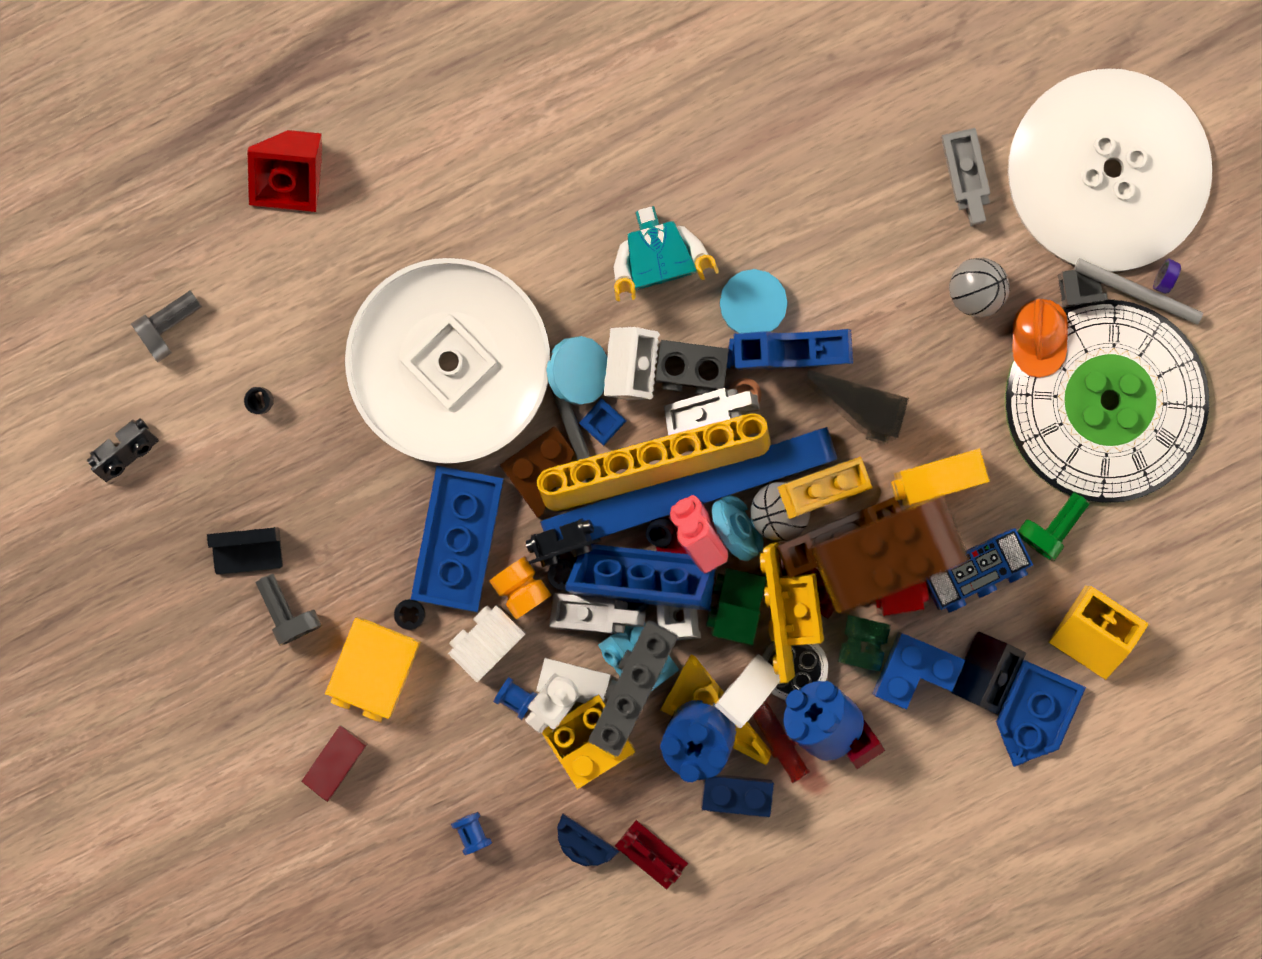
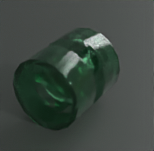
[838,615,891,672]

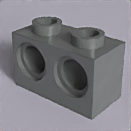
[655,340,729,395]

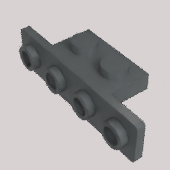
[589,621,678,756]

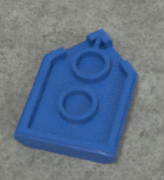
[996,660,1086,767]

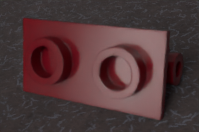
[615,820,688,890]

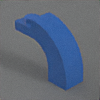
[734,329,853,370]

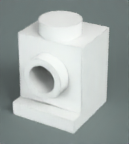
[657,605,701,641]

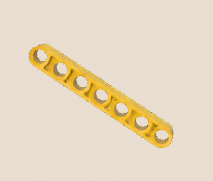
[537,413,771,511]

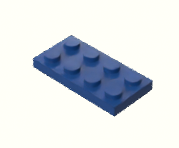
[411,466,504,612]

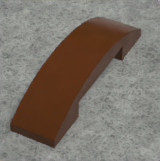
[777,496,902,578]

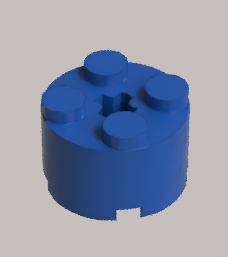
[784,681,864,761]
[660,700,736,782]

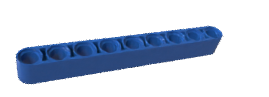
[540,427,838,540]

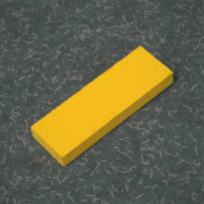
[777,456,873,519]

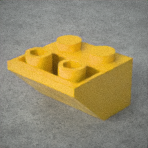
[1048,586,1149,680]
[542,694,636,789]

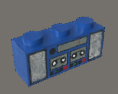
[923,528,1033,613]

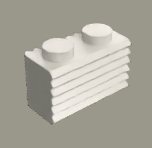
[604,327,660,400]
[448,605,526,682]

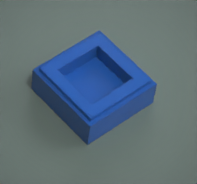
[579,398,626,446]

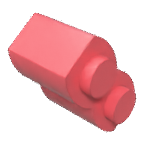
[670,495,728,573]

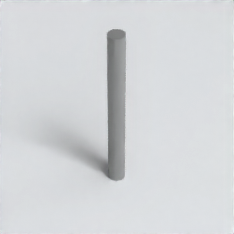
[1074,258,1203,325]

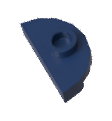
[557,813,620,866]

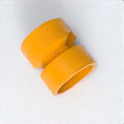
[489,556,552,620]

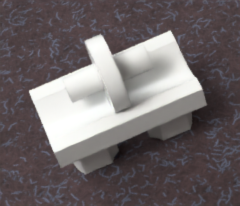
[525,673,581,733]

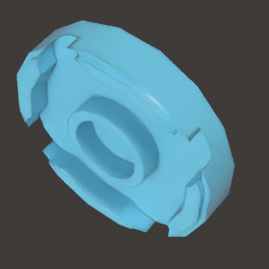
[719,269,788,333]
[546,336,608,405]
[712,495,764,561]

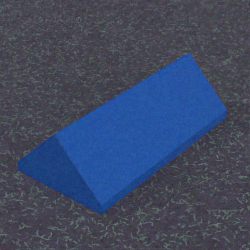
[565,544,715,611]

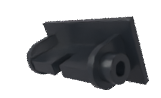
[87,418,160,483]
[526,518,601,568]

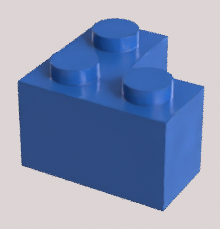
[872,632,965,710]

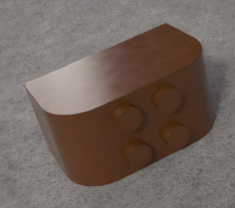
[810,495,969,613]

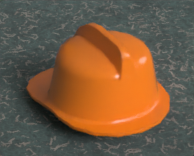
[1012,299,1068,378]

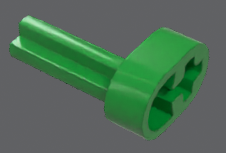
[1017,492,1090,561]

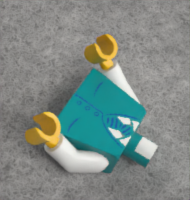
[614,206,719,301]

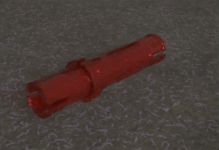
[752,700,810,783]

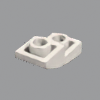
[715,654,780,728]

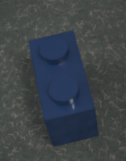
[701,774,774,817]

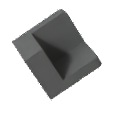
[1058,270,1108,308]

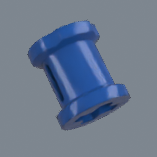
[493,677,537,720]
[451,812,492,855]

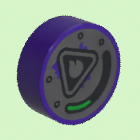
[1153,258,1181,294]

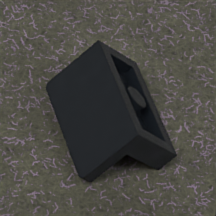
[207,527,283,575]
[951,632,1026,714]

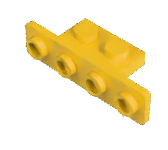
[760,543,824,683]

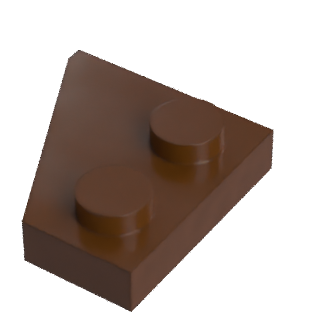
[500,426,575,518]

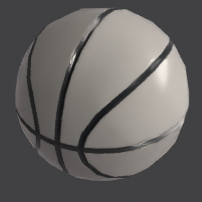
[949,258,1010,318]
[751,482,810,542]

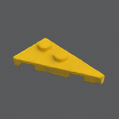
[661,654,772,765]

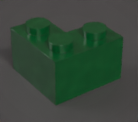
[706,568,767,645]

